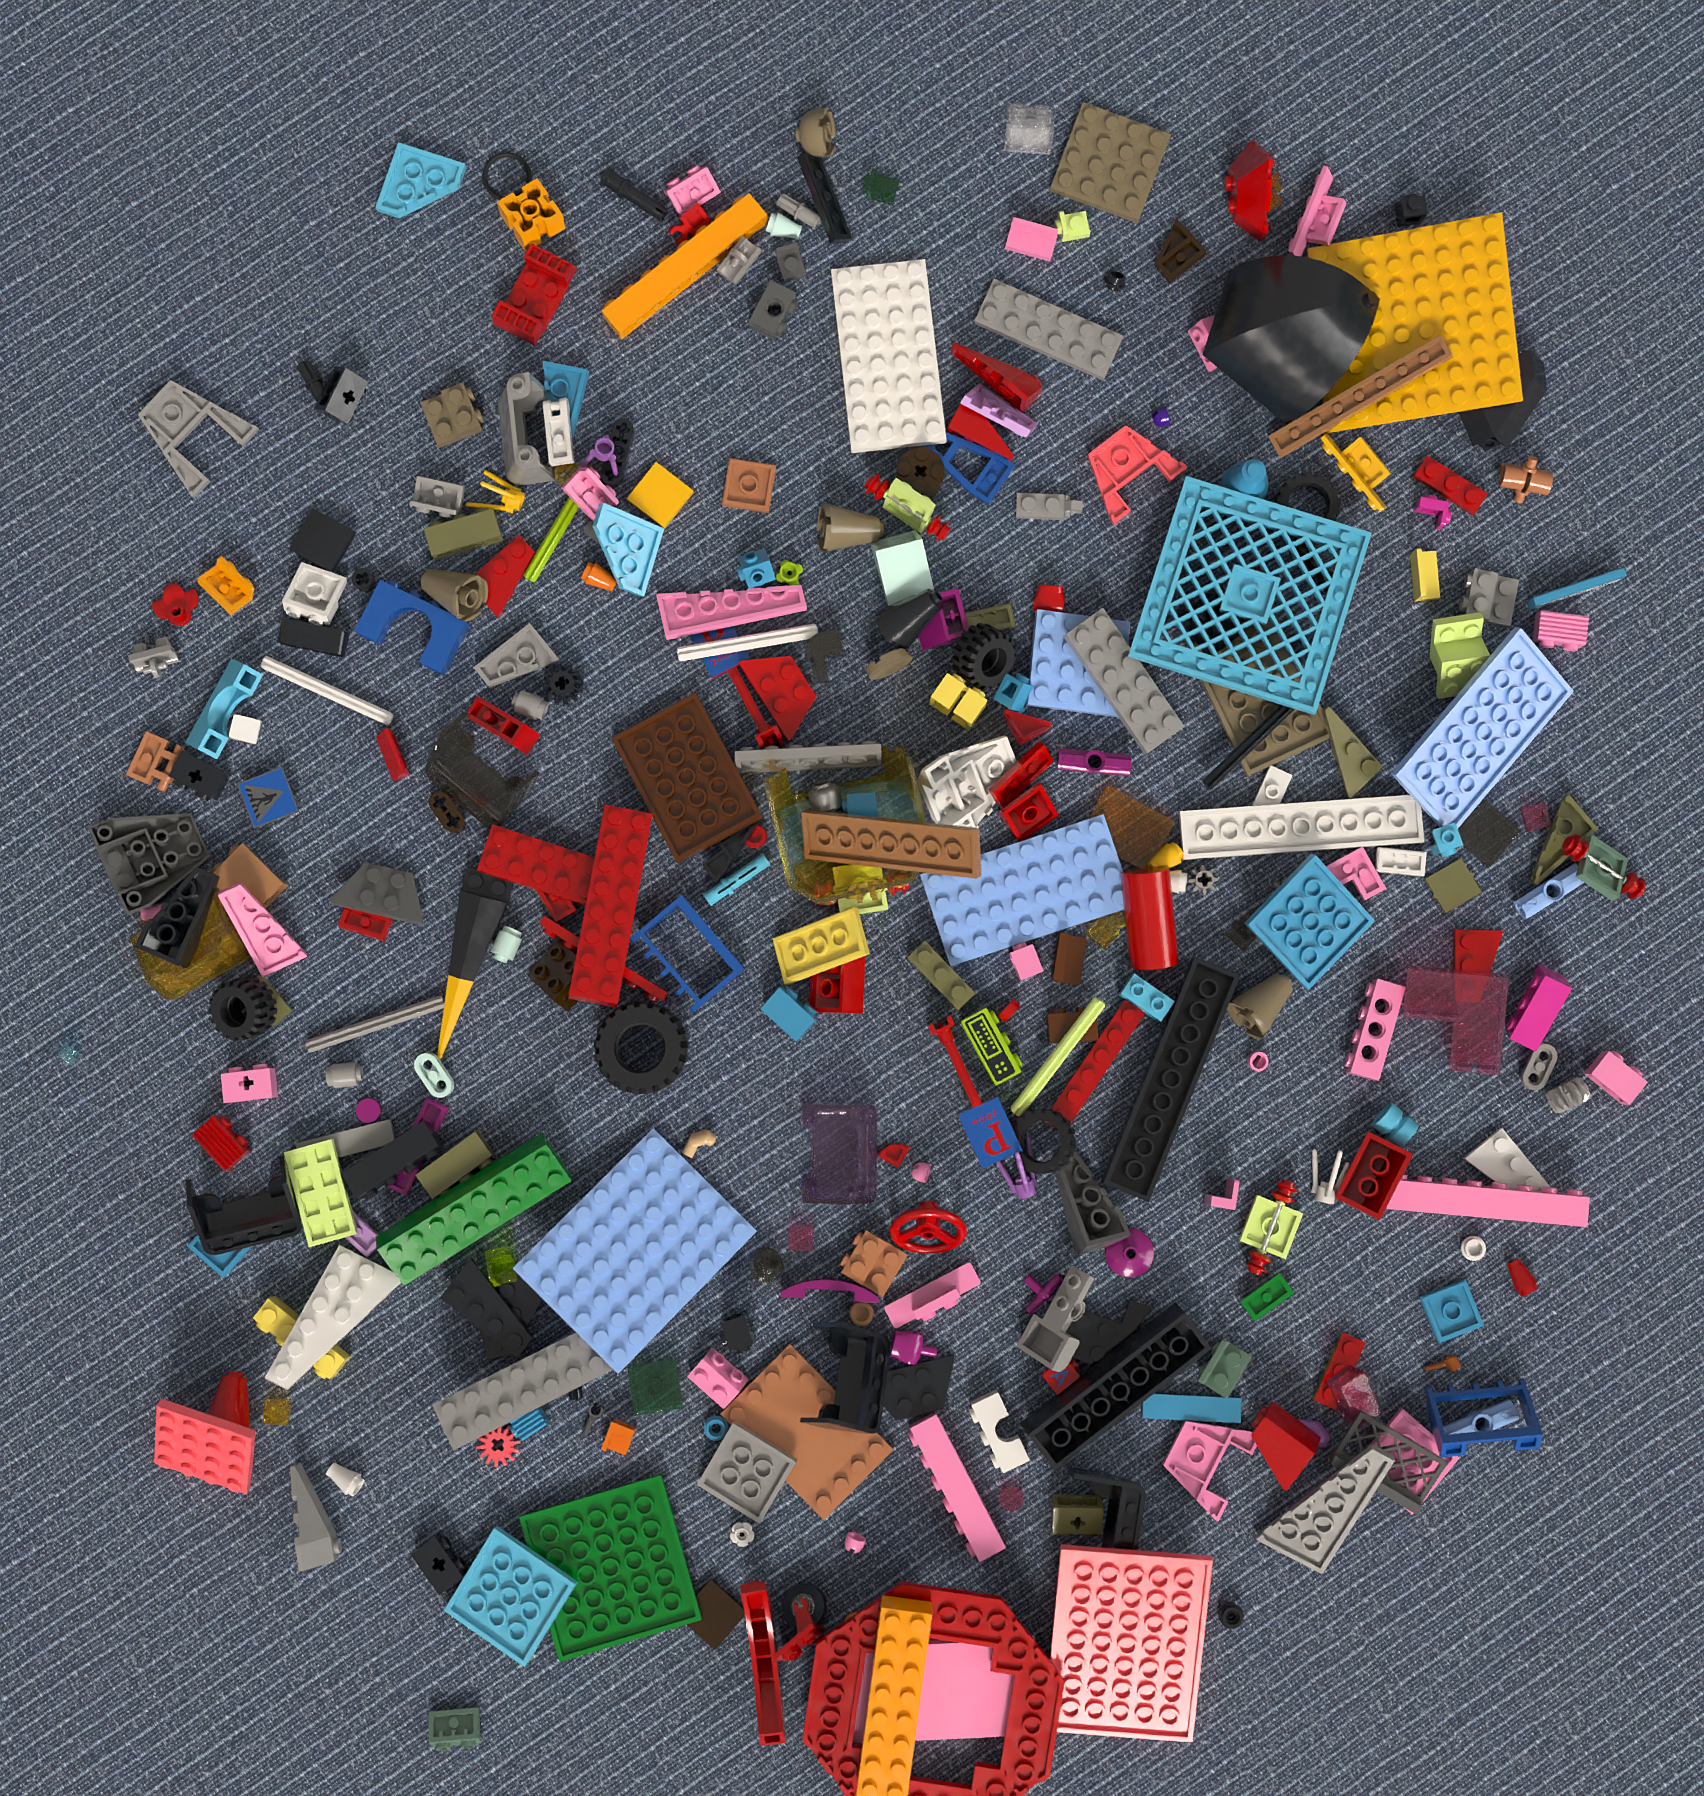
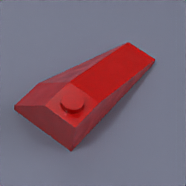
[951,343,1043,413]

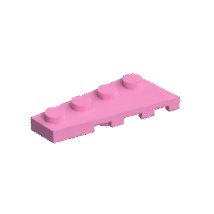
[218,882,307,977]

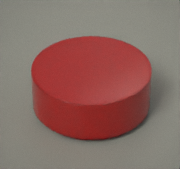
[746,825,767,849]
[998,999,1020,1022]

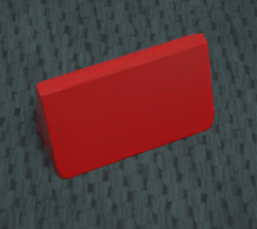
[376,728,410,781]

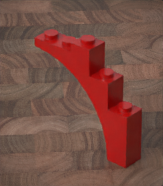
[740,1581,786,1746]

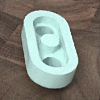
[414,1053,454,1098]

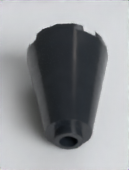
[875,589,943,650]

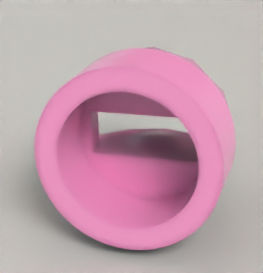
[1247,1051,1268,1071]
[911,1162,931,1183]
[845,1532,866,1554]

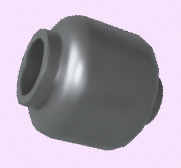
[808,780,842,813]

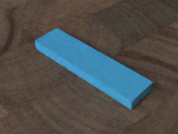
[1141,1393,1242,1423]

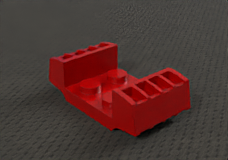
[492,243,577,346]

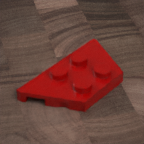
[738,656,817,741]

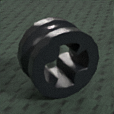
[352,568,375,591]

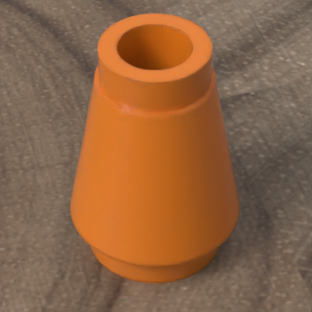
[581,562,617,592]

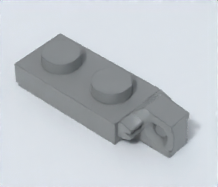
[1016,493,1083,520]

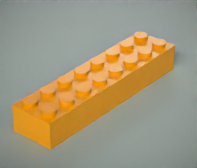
[856,1595,932,1796]

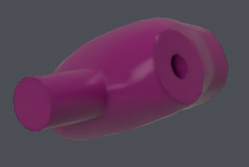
[889,1330,937,1365]

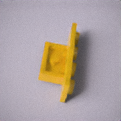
[1321,434,1392,512]

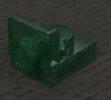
[863,168,900,206]

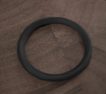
[482,152,532,200]

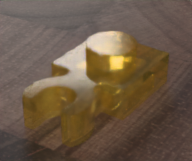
[1085,911,1126,950]

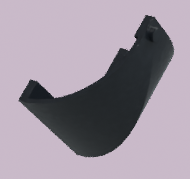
[1202,255,1380,425]

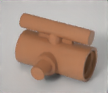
[1499,456,1553,503]

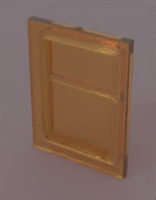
[1089,785,1175,869]

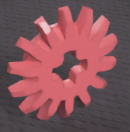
[476,1424,521,1467]

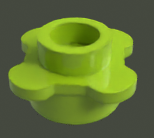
[776,560,803,586]

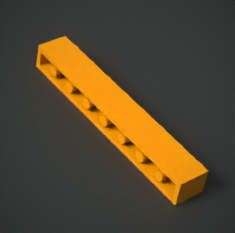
[602,193,768,340]

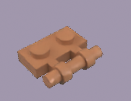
[126,731,185,792]

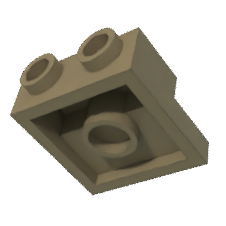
[420,382,484,448]

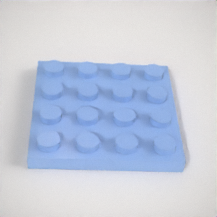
[1026,609,1130,717]

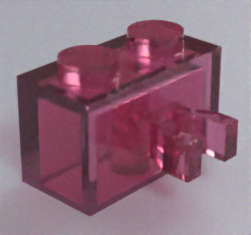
[1327,1365,1381,1428]

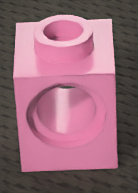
[1009,942,1043,981]

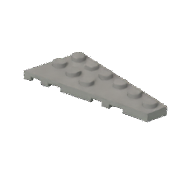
[1256,1444,1395,1574]

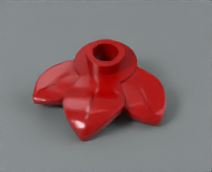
[152,582,199,626]

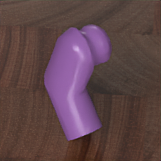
[1298,1419,1330,1448]

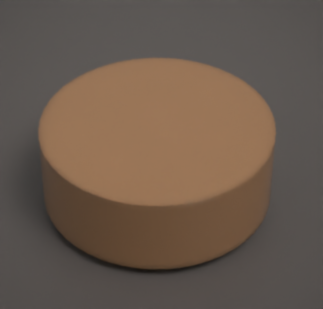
[849,1302,874,1326]

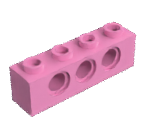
[1344,979,1406,1081]

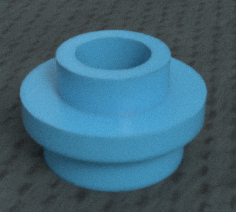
[704,1415,729,1441]

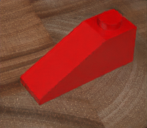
[947,404,1014,462]
[464,696,540,755]

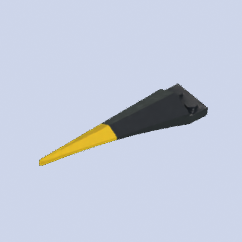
[437,867,514,1059]

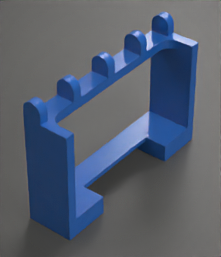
[630,895,745,1013]
[1425,1378,1543,1458]

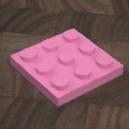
[1367,1408,1459,1515]

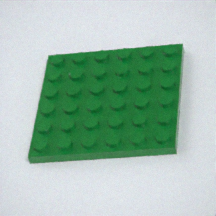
[519,1474,702,1662]

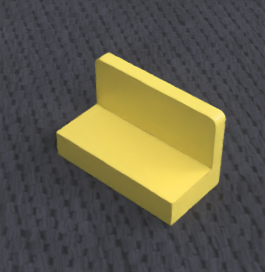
[1410,548,1440,601]

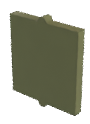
[1424,858,1481,913]

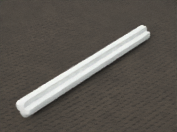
[677,624,818,661]
[261,656,394,725]

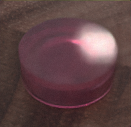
[999,1485,1024,1511]

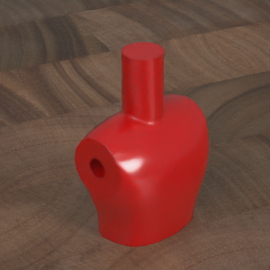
[1033,584,1065,613]

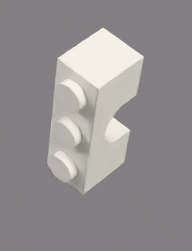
[969,1389,1030,1473]

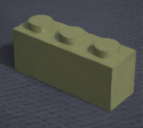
[424,507,504,561]
[907,941,976,1011]
[416,1131,496,1199]

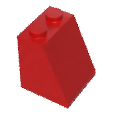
[1251,1401,1321,1491]

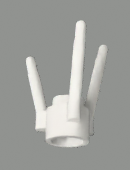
[1311,1149,1350,1204]

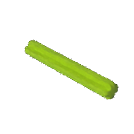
[524,497,579,582]

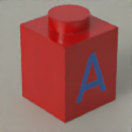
[1040,1358,1080,1395]

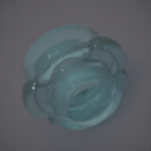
[57,1044,80,1066]

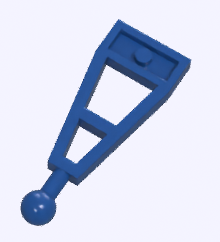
[923,432,1015,506]

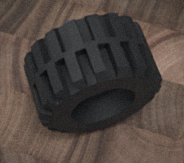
[951,623,1017,690]
[208,976,277,1041]

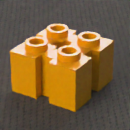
[497,178,566,252]

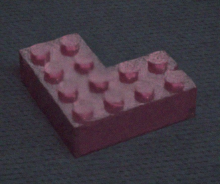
[1403,965,1509,1075]

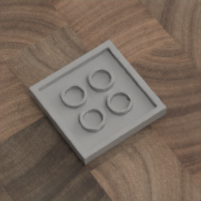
[697,1420,798,1524]

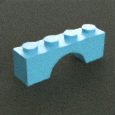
[185,658,263,759]

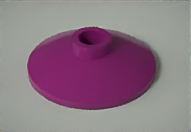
[1105,1228,1154,1277]

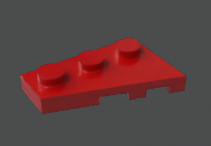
[1453,930,1503,1003]

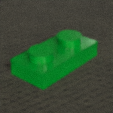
[1239,1272,1294,1322]

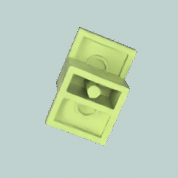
[1429,612,1490,699]

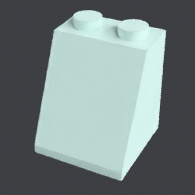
[870,530,934,606]

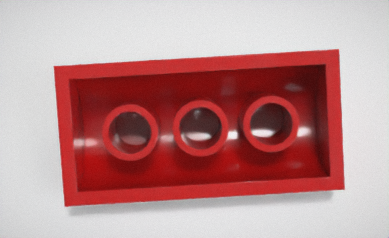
[1120,866,1179,970]

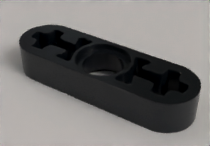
[601,418,635,488]

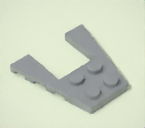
[138,380,259,498]

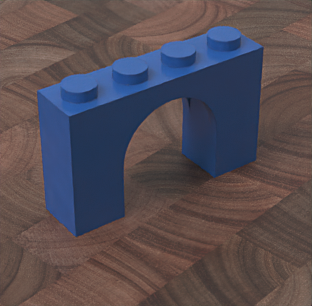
[354,580,470,676]

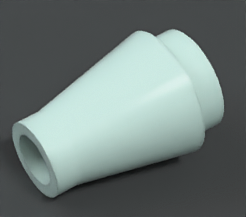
[766,213,802,240]

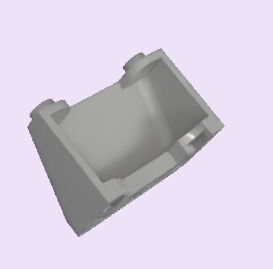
[498,372,555,486]

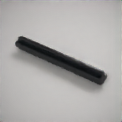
[1202,705,1295,790]

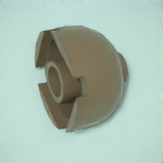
[796,107,836,157]

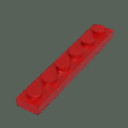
[539,916,669,1003]
[1046,1000,1145,1130]

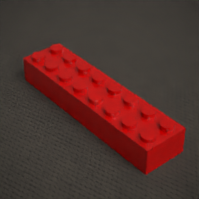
[568,805,653,1007]

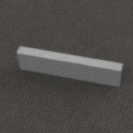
[295,1119,396,1158]

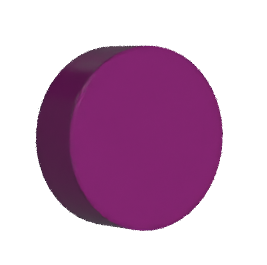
[356,1098,382,1123]

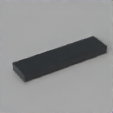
[797,153,852,244]

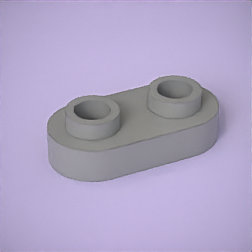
[1520,1044,1557,1090]

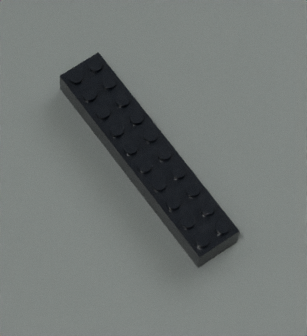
[1100,956,1240,1202]

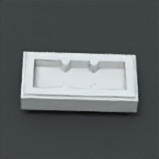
[1252,766,1292,806]
[1375,847,1427,877]

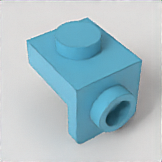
[1430,823,1463,858]

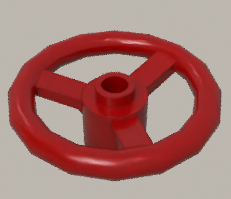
[889,1201,967,1254]

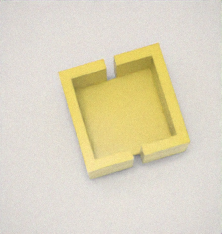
[929,673,988,731]

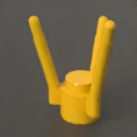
[465,470,525,514]

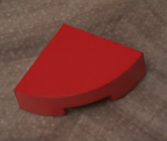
[877,1144,910,1168]

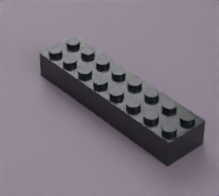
[1020,1302,1212,1471]

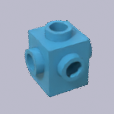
[736,548,776,589]

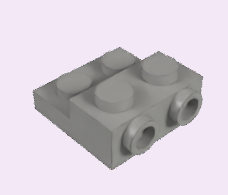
[1459,568,1519,628]

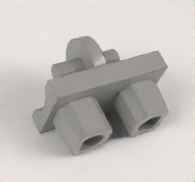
[717,236,762,285]
[128,637,180,678]

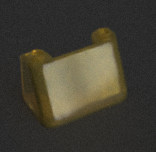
[130,891,250,1000]

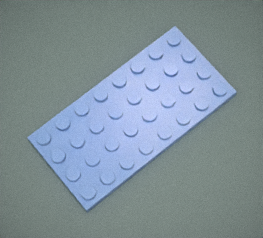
[1391,627,1574,829]
[920,814,1124,967]

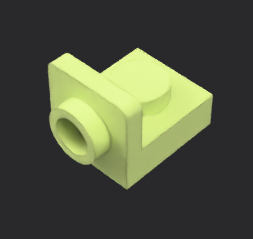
[1054,211,1090,242]

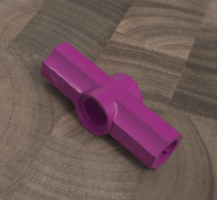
[1057,748,1131,776]

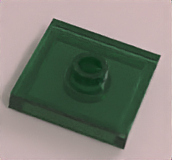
[627,1358,684,1416]

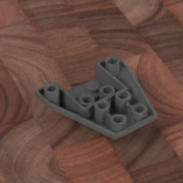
[88,813,210,916]

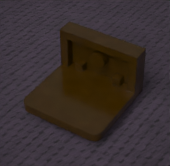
[528,940,578,1011]

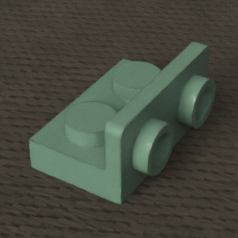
[1198,1339,1252,1399]
[428,1707,482,1751]

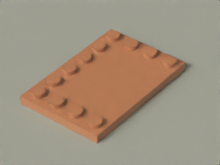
[720,1343,893,1520]

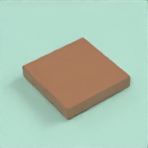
[722,458,776,513]

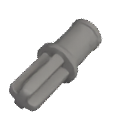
[776,194,821,230]

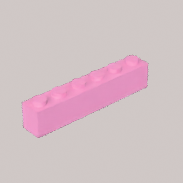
[908,1411,1006,1562]

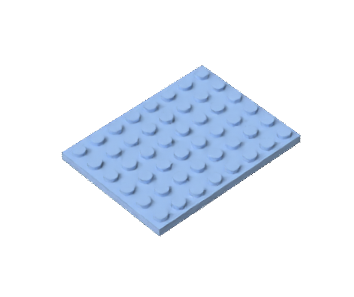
[513,1128,757,1374]

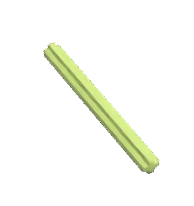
[1011,997,1105,1116]

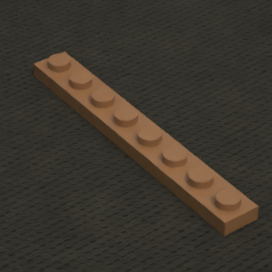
[1268,335,1453,458]

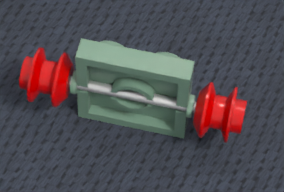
[1562,834,1645,901]

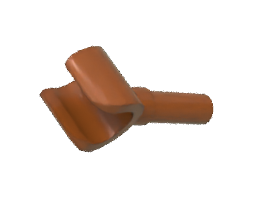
[1424,1355,1461,1372]

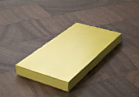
[772,907,870,985]

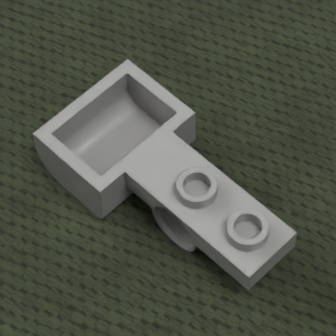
[1016,1265,1094,1372]

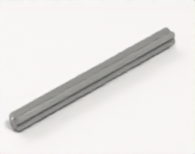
[305,996,445,1052]

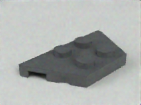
[330,862,423,926]

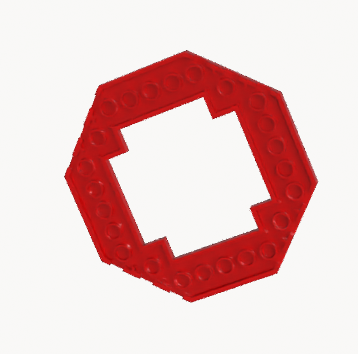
[802,1581,1065,1796]

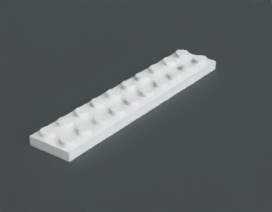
[1179,795,1424,860]

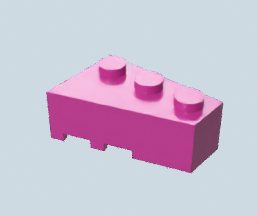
[1506,964,1572,1051]

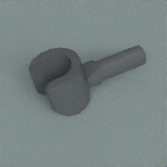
[582,1403,604,1437]

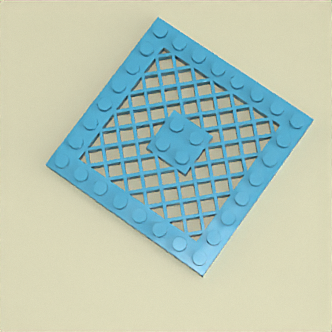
[1128,476,1372,715]

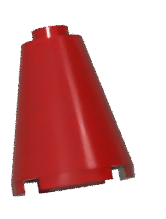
[207,1371,251,1429]

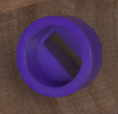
[1152,406,1170,427]

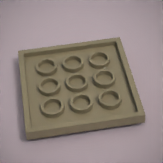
[1050,102,1171,223]

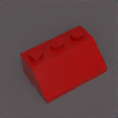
[809,956,865,1014]
[1335,1132,1414,1220]

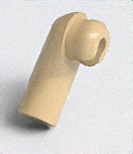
[682,1130,716,1158]

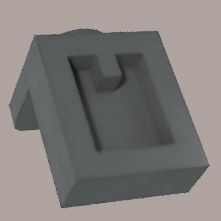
[775,242,806,283]

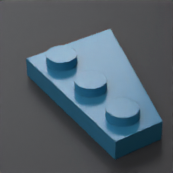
[542,360,590,440]

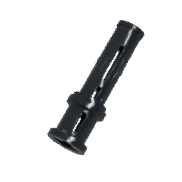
[600,167,669,223]

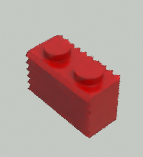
[192,1115,251,1171]

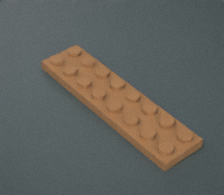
[801,810,982,879]

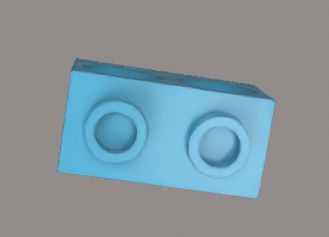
[1118,974,1175,1022]

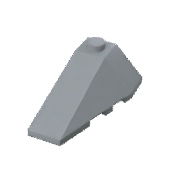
[290,1462,342,1571]

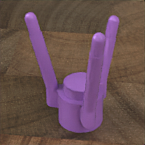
[579,435,618,476]
[996,1136,1037,1199]

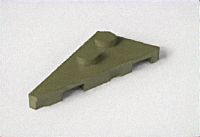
[1322,706,1383,799]
[1530,794,1598,885]

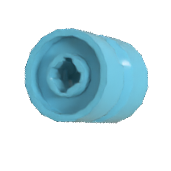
[1371,1102,1419,1148]

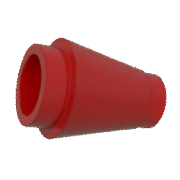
[1507,1258,1539,1297]

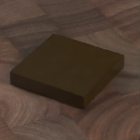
[687,1578,745,1650]

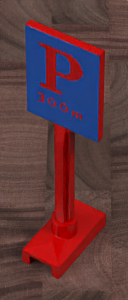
[689,626,786,750]
[927,1015,1023,1169]

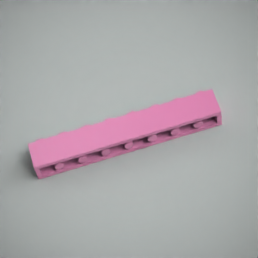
[1386,1174,1590,1227]

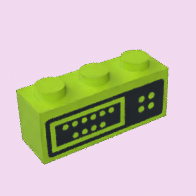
[960,1008,1023,1086]

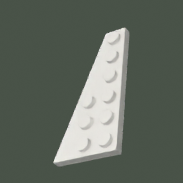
[265,1245,401,1390]

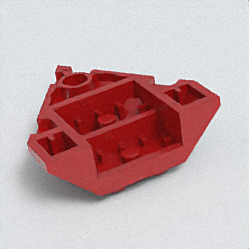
[1224,140,1274,241]

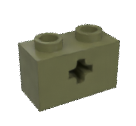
[1051,1494,1103,1536]

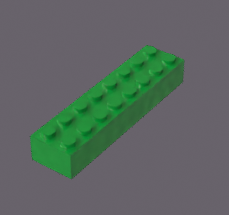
[375,1132,572,1286]

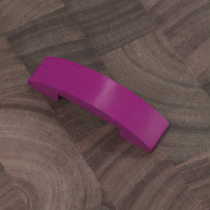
[780,1278,879,1303]

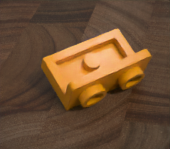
[197,556,254,615]

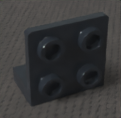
[1178,591,1245,655]

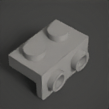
[409,475,466,518]

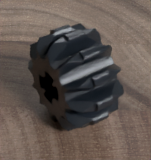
[543,664,584,705]

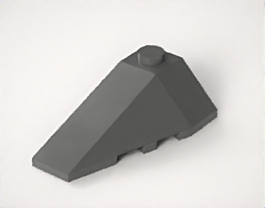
[1052,1150,1131,1256]

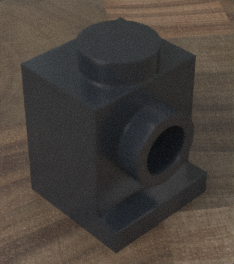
[1394,194,1427,227]

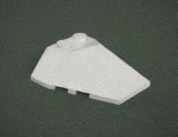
[917,735,1017,828]

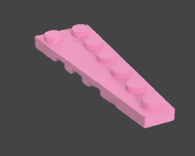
[656,585,807,640]

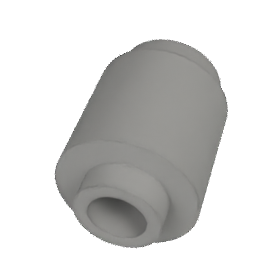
[511,690,549,720]
[326,1062,364,1088]

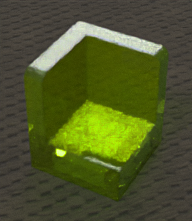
[484,1245,518,1287]

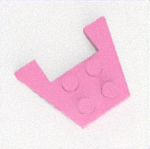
[1162,1420,1257,1521]

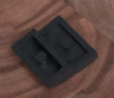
[289,508,356,573]

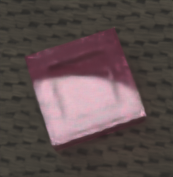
[1520,803,1551,832]
[788,1225,814,1251]

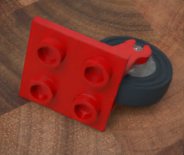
[773,1583,827,1662]

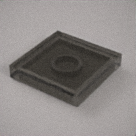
[1458,799,1521,868]

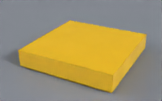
[627,462,694,529]

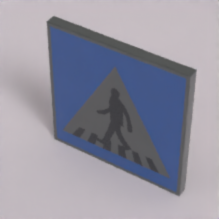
[237,767,300,829]

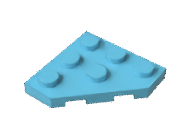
[375,142,467,218]
[592,503,664,596]

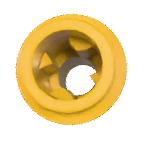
[1147,842,1183,868]

